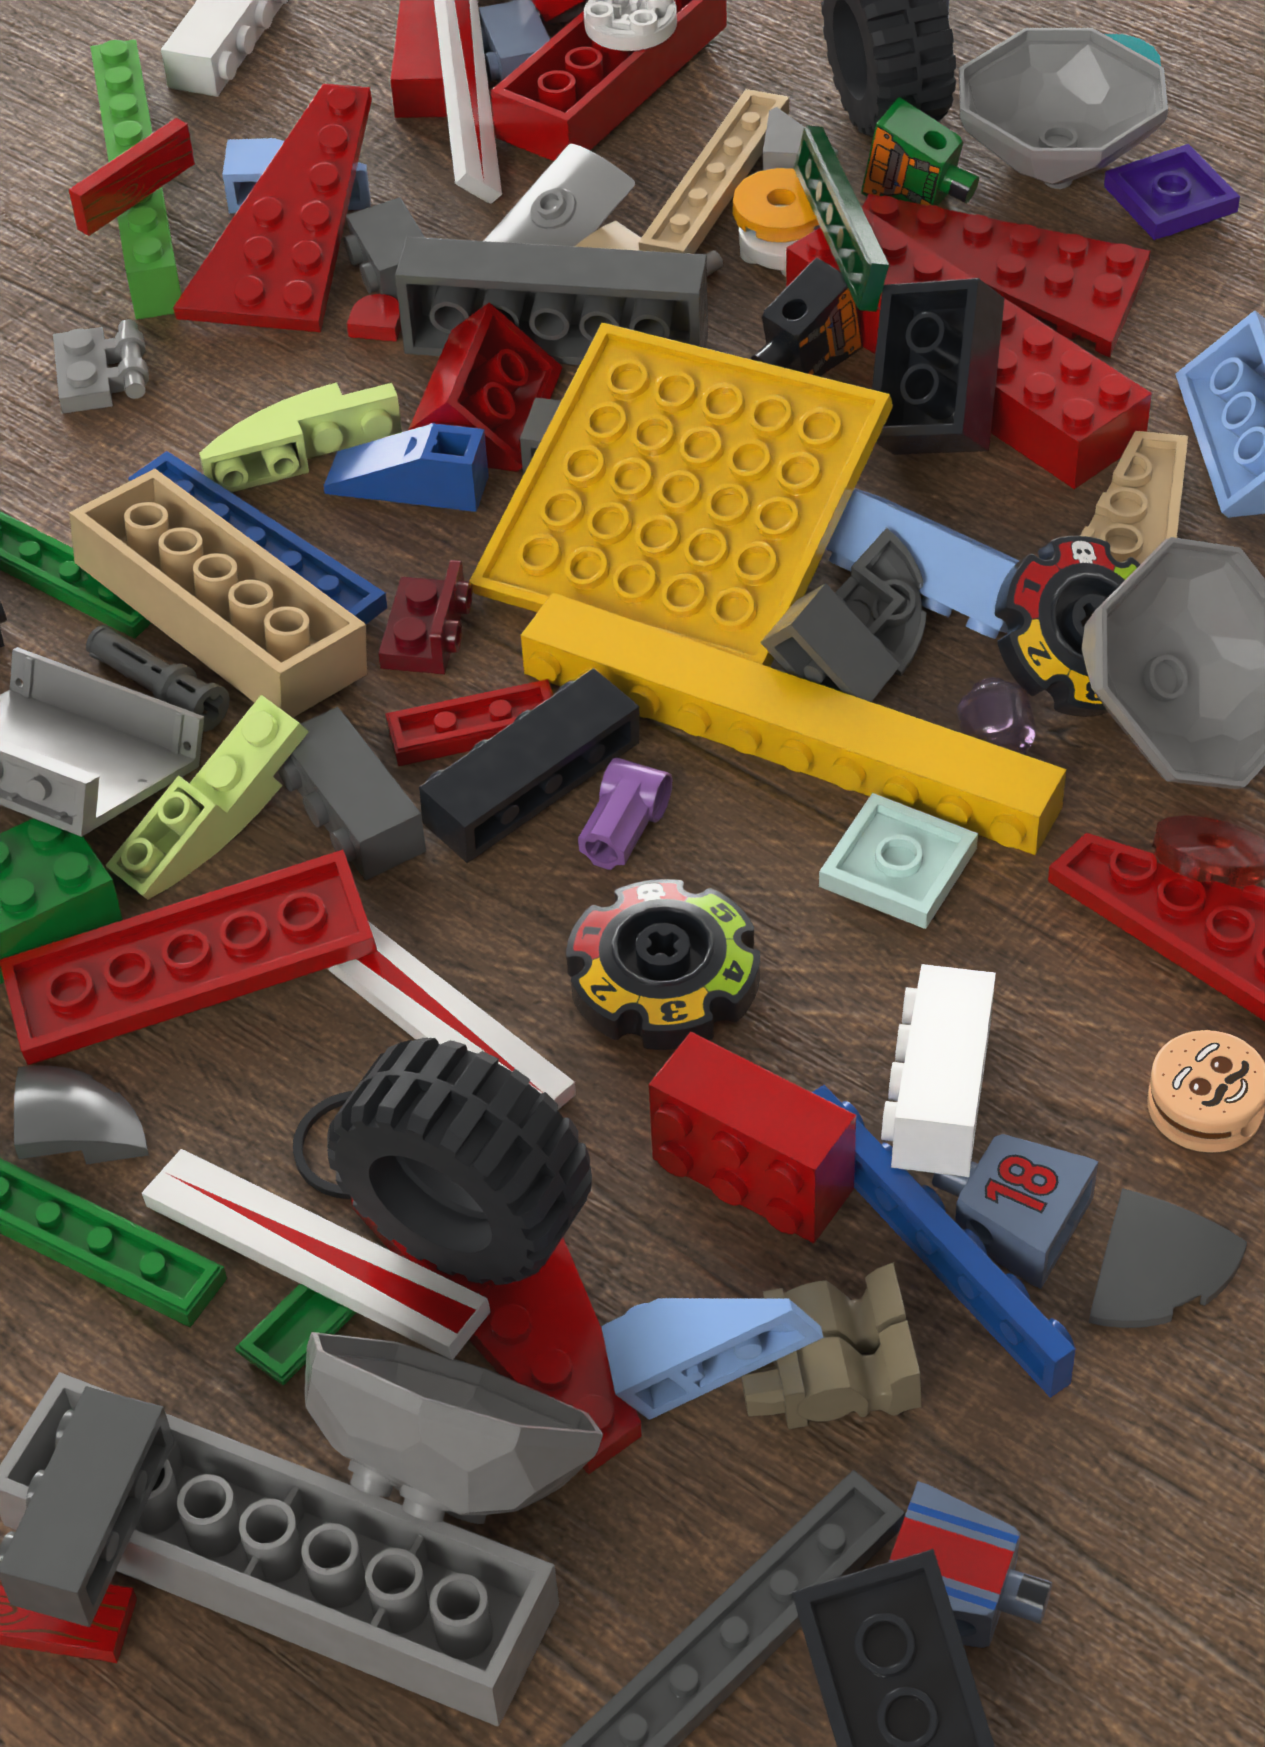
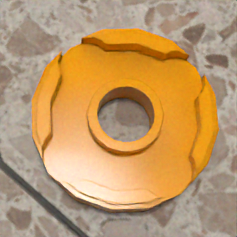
[733,168,819,242]

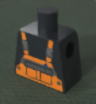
[751,258,863,377]

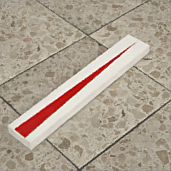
[434,0,502,204]
[326,921,576,1110]
[142,1149,491,1360]

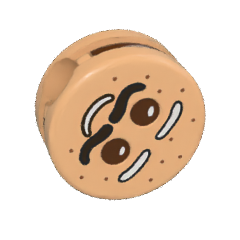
[1147,1030,1265,1152]

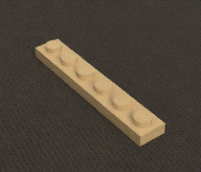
[638,89,789,254]

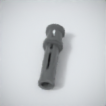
[86,625,230,732]

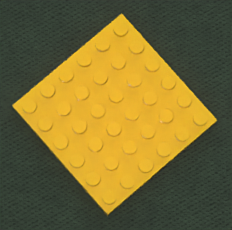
[469,323,893,667]

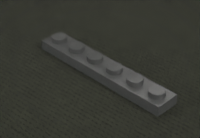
[561,1470,905,1747]

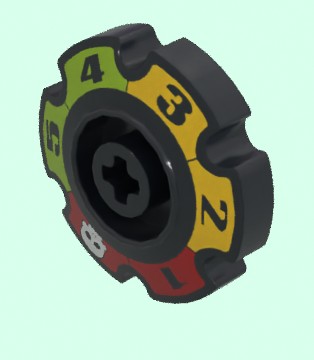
[994,536,1140,717]
[566,879,760,1050]

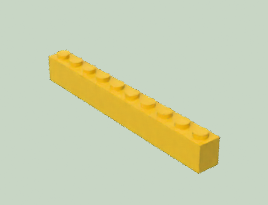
[521,592,1066,855]

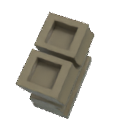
[741,1263,921,1429]

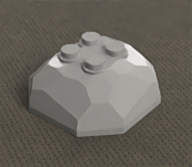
[959,28,1168,189]
[1082,537,1265,789]
[305,1332,603,1524]

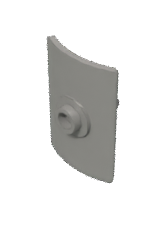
[484,144,635,247]

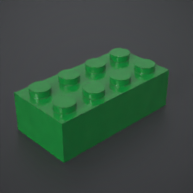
[0,818,123,984]

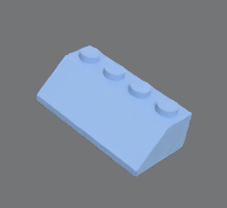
[1175,311,1265,518]
[826,488,1020,639]

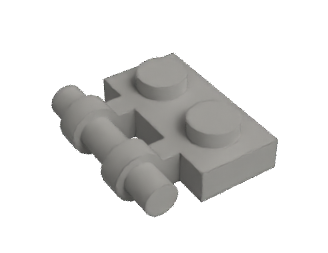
[53,319,149,414]

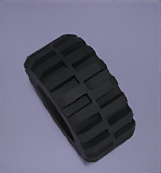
[821,0,956,137]
[327,1038,592,1285]

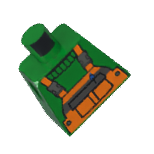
[861,97,979,206]

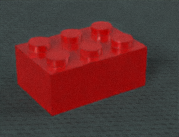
[648,1032,856,1243]

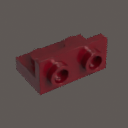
[378,560,473,675]

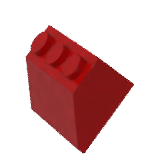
[408,302,562,472]

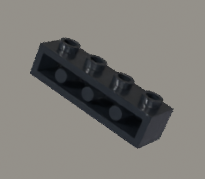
[419,668,639,864]

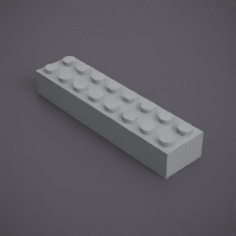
[0,1372,559,1727]

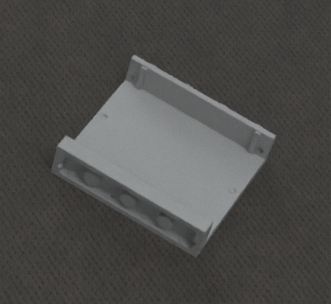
[0,647,204,837]

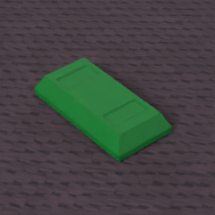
[235,1284,357,1386]

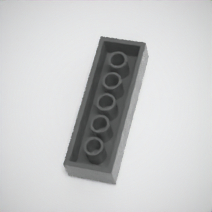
[395,237,708,365]

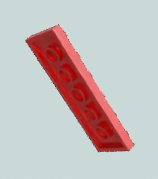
[0,849,378,1065]

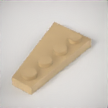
[1080,431,1188,565]

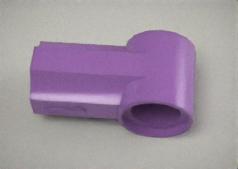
[578,757,673,870]

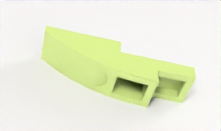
[199,383,402,493]
[105,695,309,900]

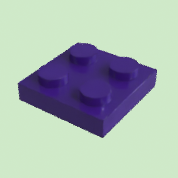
[1104,144,1240,240]

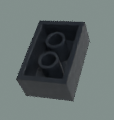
[872,278,1005,455]
[791,1549,995,1747]

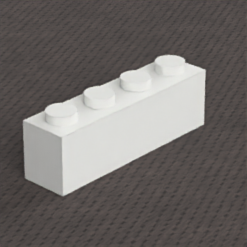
[161,0,288,97]
[881,964,996,1177]

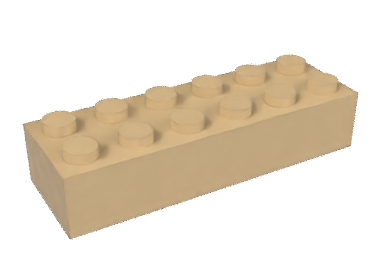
[69,469,367,718]

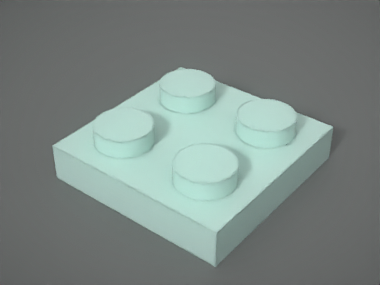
[819,793,978,929]

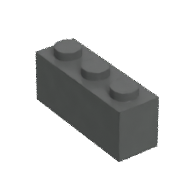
[278,707,426,881]
[0,1386,174,1627]

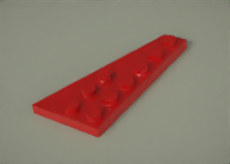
[173,83,372,333]
[862,194,1151,358]
[1048,833,1265,1021]
[351,1197,642,1475]

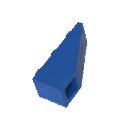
[324,423,489,512]

